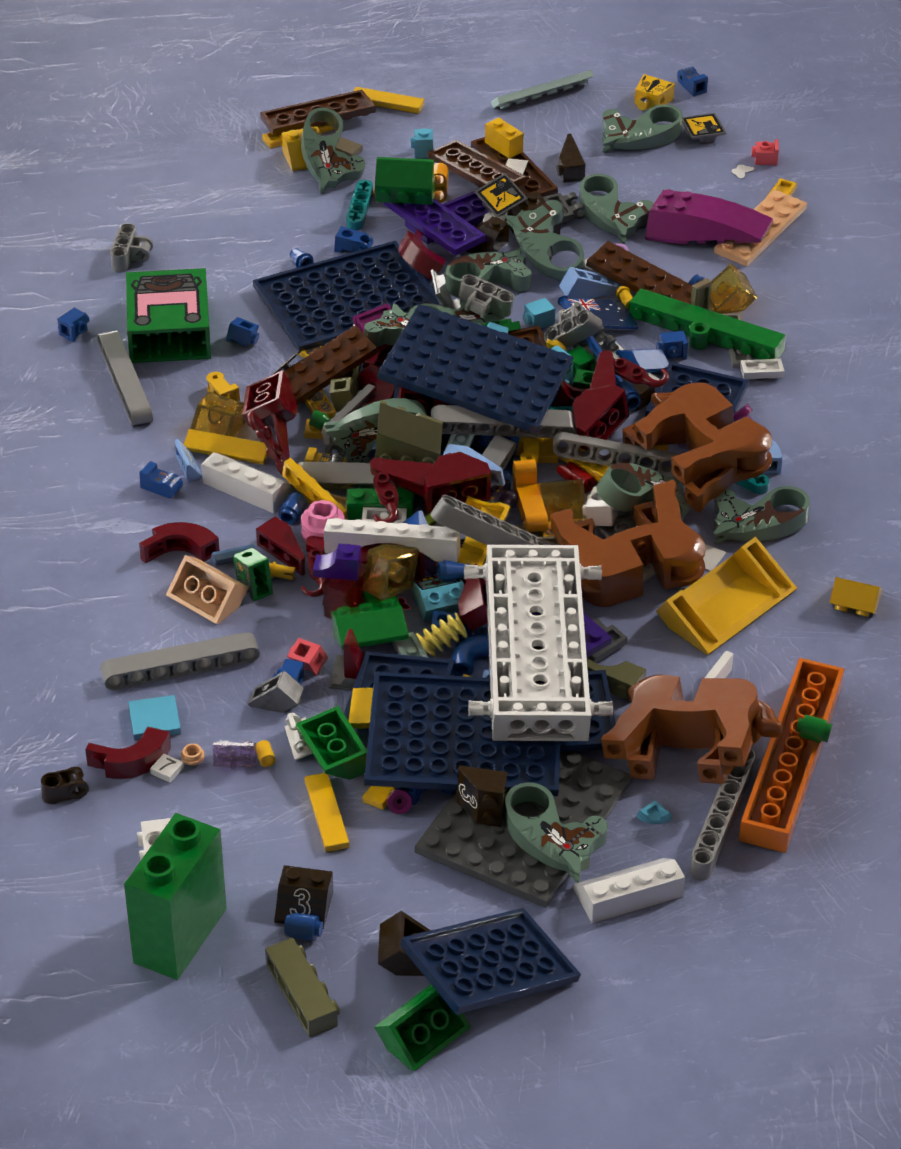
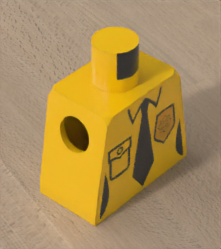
[634,74,675,110]

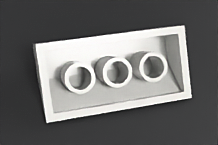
[201,452,296,513]
[572,858,685,923]

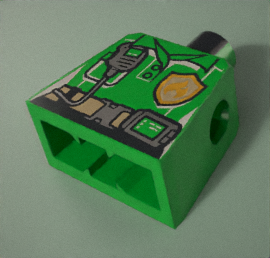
[233,548,273,601]

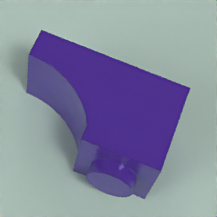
[313,543,361,580]

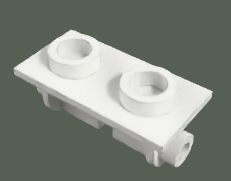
[284,713,312,761]

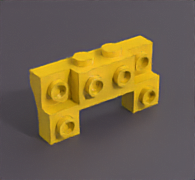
[436,496,510,566]

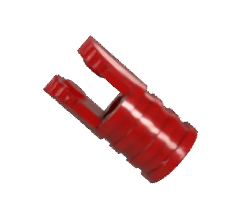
[556,461,596,494]

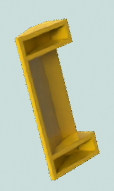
[656,537,797,655]

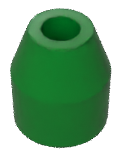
[309,410,331,429]

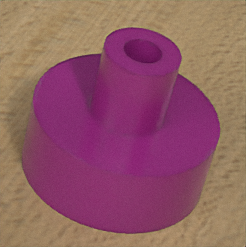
[733,404,752,422]
[387,789,412,814]

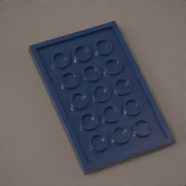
[400,908,581,1015]

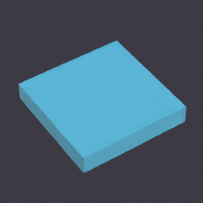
[128,695,181,740]

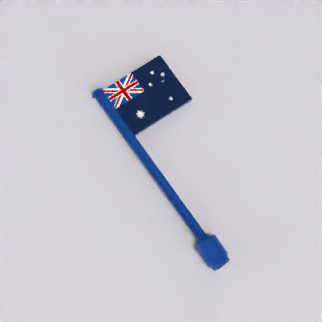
[558,295,641,410]

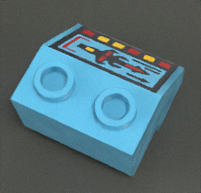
[410,575,464,622]

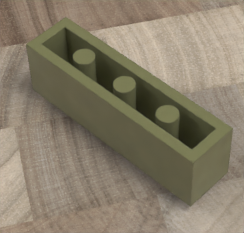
[265,937,340,1038]

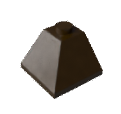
[465,216,509,254]

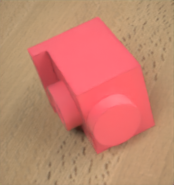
[751,139,779,165]
[287,638,328,676]

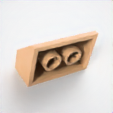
[166,555,249,624]

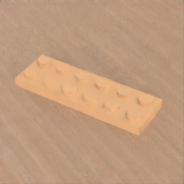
[714,190,807,267]

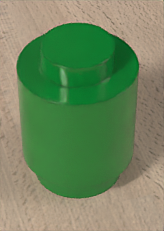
[796,714,833,743]

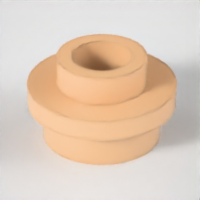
[181,744,205,766]

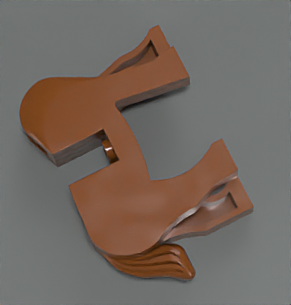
[622,383,772,513]
[550,480,706,607]
[601,674,783,784]

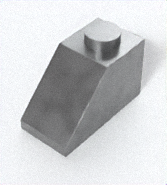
[248,671,304,713]

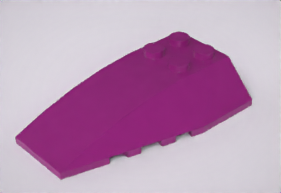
[645,189,773,244]

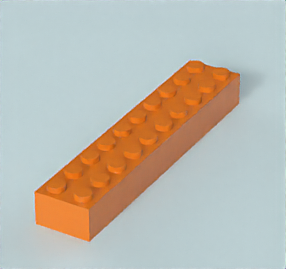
[739,658,845,853]

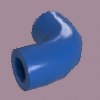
[451,634,489,676]

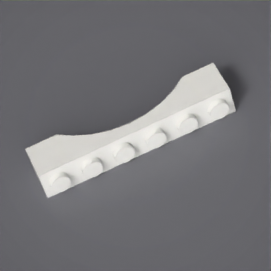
[324,518,460,562]

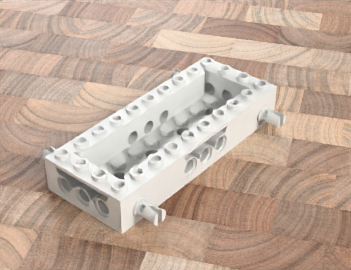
[464,545,613,741]

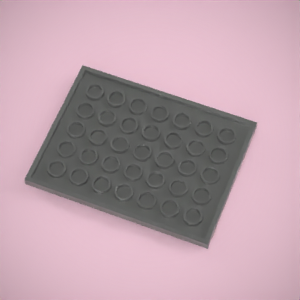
[415,751,632,908]

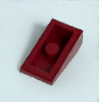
[344,629,364,679]

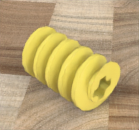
[415,612,467,657]

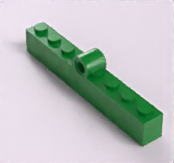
[630,288,786,359]

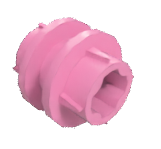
[301,500,345,542]

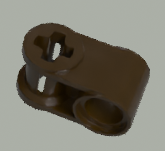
[41,767,89,804]

